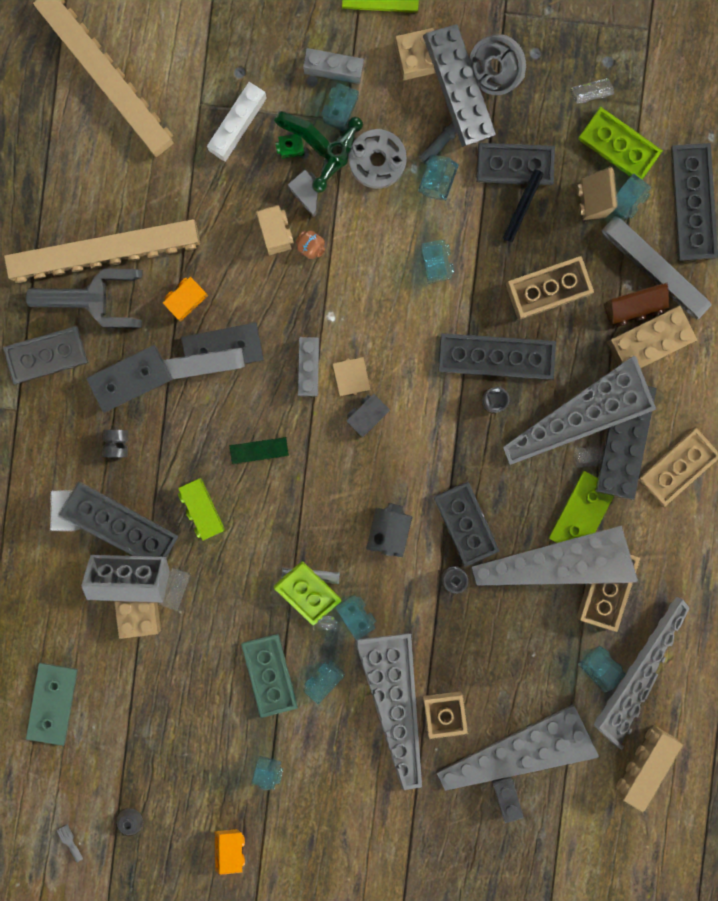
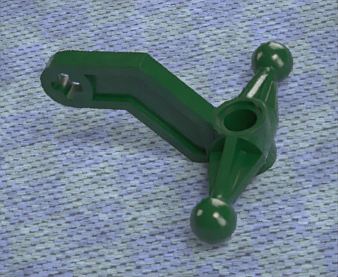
[274,111,363,193]

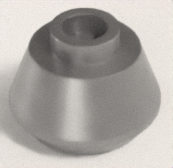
[117,809,143,835]

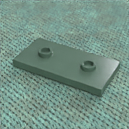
[241,633,298,718]
[26,663,78,746]

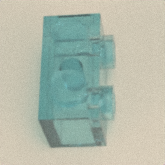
[321,83,359,132]
[418,155,459,201]
[612,173,652,221]
[421,239,454,284]
[335,594,377,639]
[578,646,626,693]
[304,660,345,705]
[252,756,284,790]

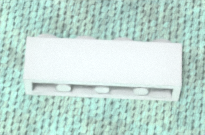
[207,82,267,162]

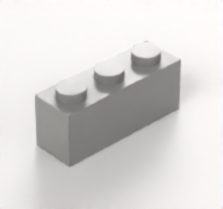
[303,48,364,84]
[298,337,319,397]

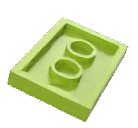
[274,561,341,625]

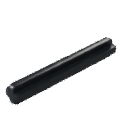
[503,169,544,242]

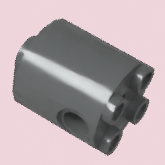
[366,503,413,558]

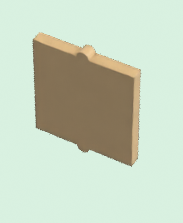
[333,357,370,396]

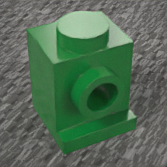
[275,134,305,159]

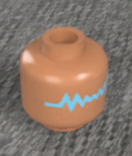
[296,230,325,259]

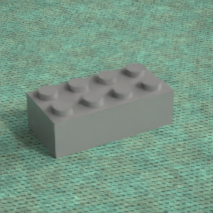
[81,555,170,602]

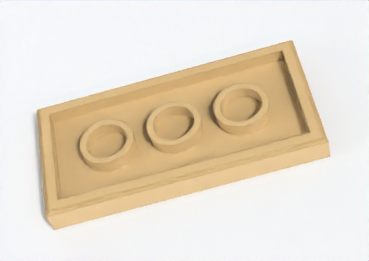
[639,428,718,507]

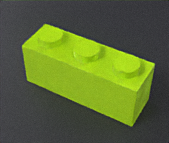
[178,478,225,541]

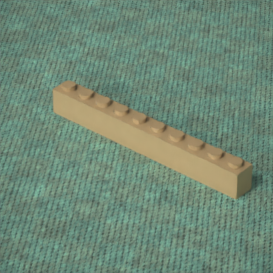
[33,0,174,158]
[4,219,200,283]

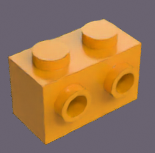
[163,276,208,322]
[215,829,245,875]

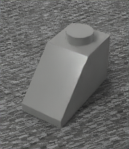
[288,170,318,217]

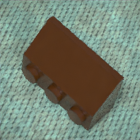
[604,283,669,327]

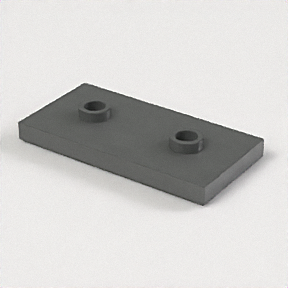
[476,143,555,186]
[181,322,264,364]
[3,326,88,384]
[86,345,173,413]
[433,481,500,567]

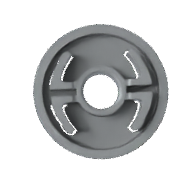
[469,34,526,95]
[349,129,407,189]

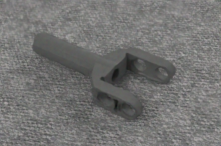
[26,269,142,328]

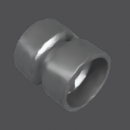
[482,387,510,413]
[102,430,128,457]
[442,566,469,594]

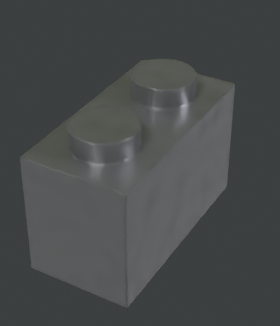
[347,394,390,437]
[492,777,524,823]

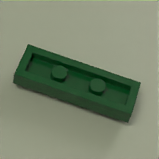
[229,437,289,464]

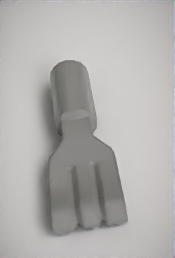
[57,824,83,863]

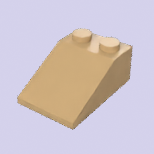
[577,167,617,220]

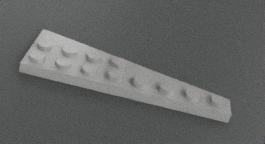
[503,356,656,465]
[472,526,638,585]
[594,597,689,750]
[355,633,422,790]
[436,705,599,791]

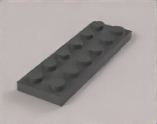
[423,24,496,147]
[671,143,718,261]
[438,333,556,380]
[595,386,657,500]
[58,481,179,557]

